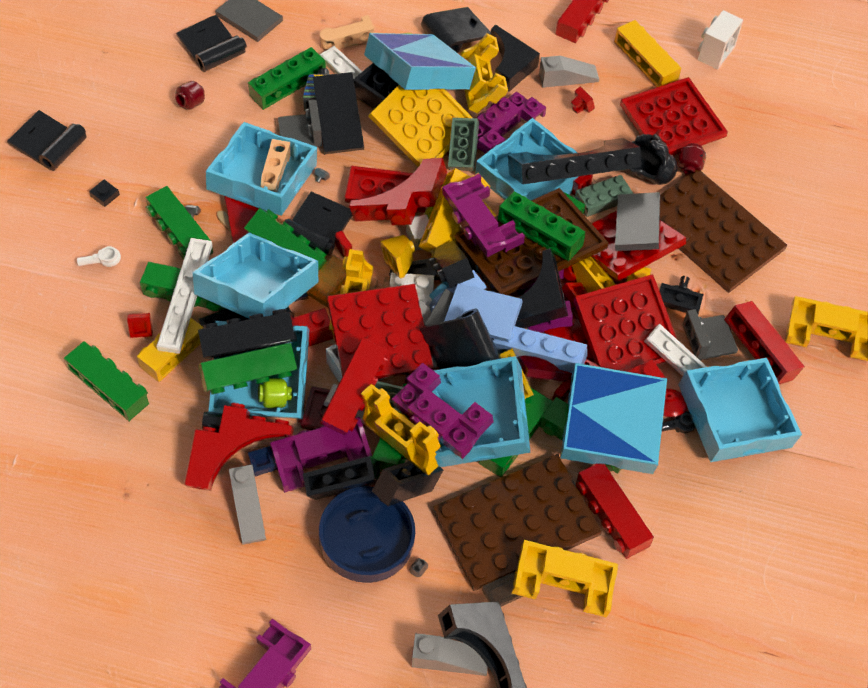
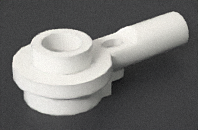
[77,246,121,267]

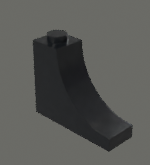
[490,25,540,92]
[515,249,568,328]

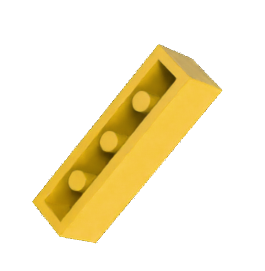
[614,20,682,87]
[418,168,471,253]

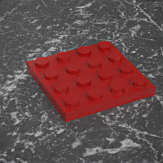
[620,77,728,156]
[591,210,686,281]
[573,274,677,371]
[327,284,434,379]

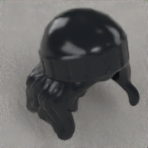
[630,134,678,185]

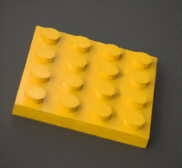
[368,85,472,167]

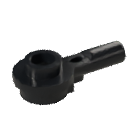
[662,411,696,433]

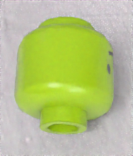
[258,378,292,408]

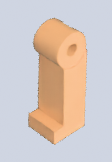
[320,15,374,50]
[261,139,290,192]

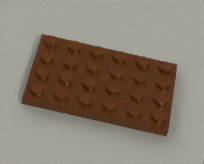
[660,170,787,293]
[453,188,608,295]
[433,454,602,591]

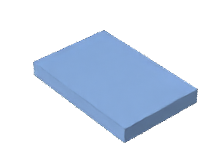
[444,284,523,342]

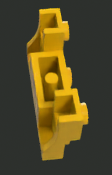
[459,33,508,114]
[329,249,373,337]
[785,296,868,361]
[361,384,441,476]
[512,540,618,618]

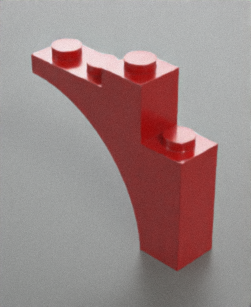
[349,158,447,225]
[185,403,294,491]

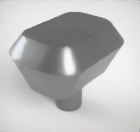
[315,168,330,183]
[185,205,201,219]
[409,558,428,577]

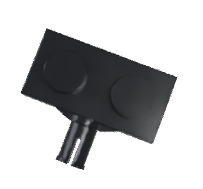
[659,276,704,314]

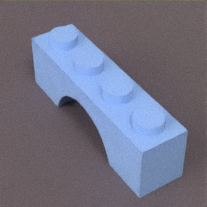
[493,326,587,373]

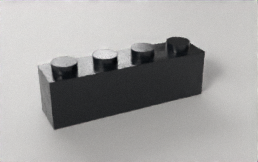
[198,309,297,359]

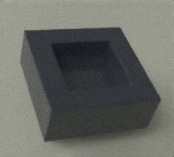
[89,179,120,207]

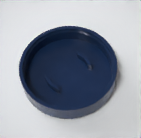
[319,486,416,583]

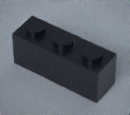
[429,240,474,288]
[303,456,380,500]
[372,461,444,506]

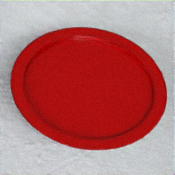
[663,389,688,417]

